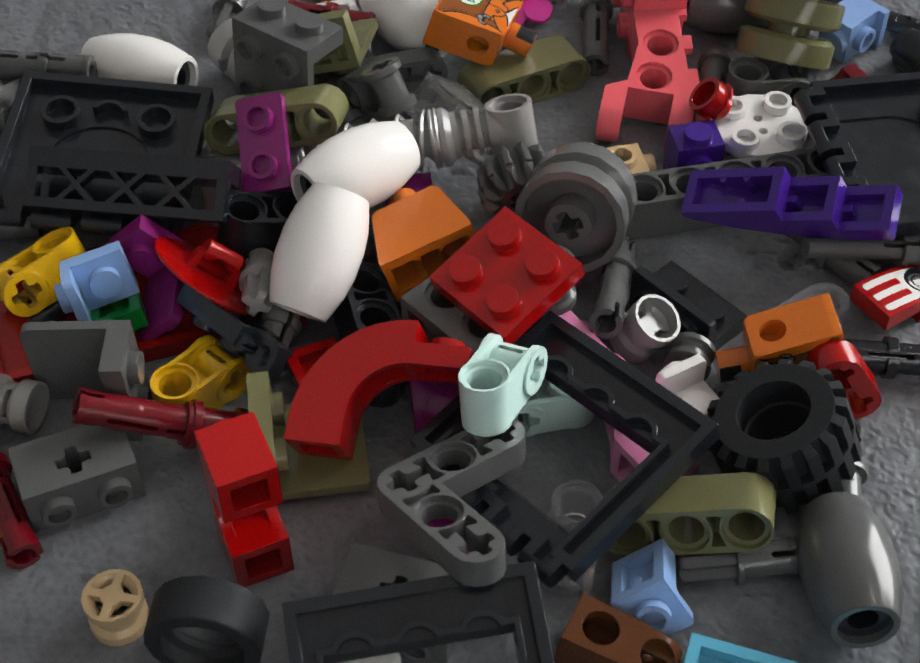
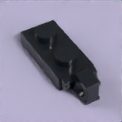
[176,285,293,381]

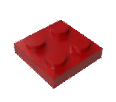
[429,206,585,344]

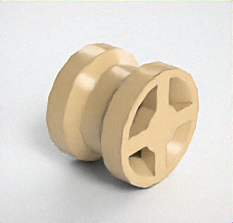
[81,569,150,646]

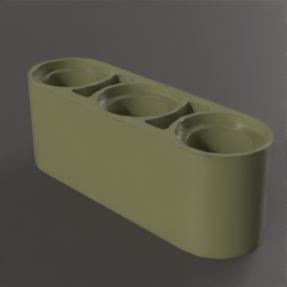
[457,35,591,112]
[204,84,349,155]
[609,472,777,557]

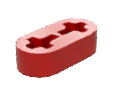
[806,340,882,419]

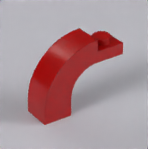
[284,320,474,460]

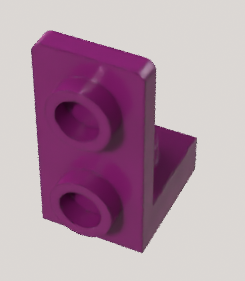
[235,91,293,192]
[109,214,189,340]

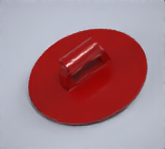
[153,237,260,316]

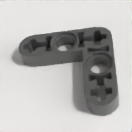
[377,419,527,587]

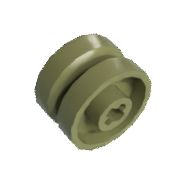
[735,0,846,70]

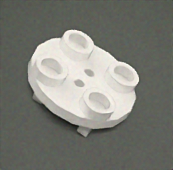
[714,91,808,160]

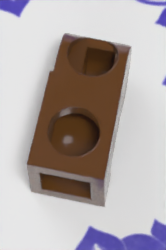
[554,593,682,663]

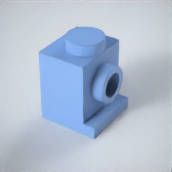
[818,0,890,64]

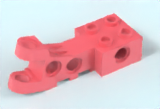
[595,0,700,152]

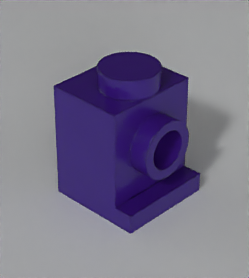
[662,120,725,169]

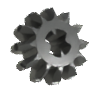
[476,141,545,215]

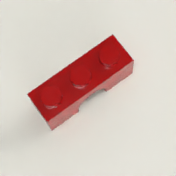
[194,411,294,587]

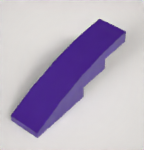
[681,166,903,240]

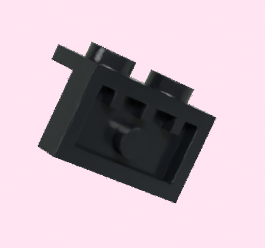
[628,261,747,351]

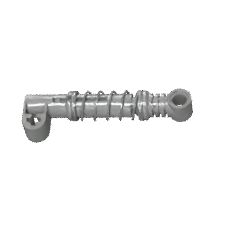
[199,93,538,227]

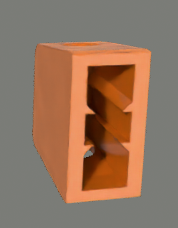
[371,186,476,302]

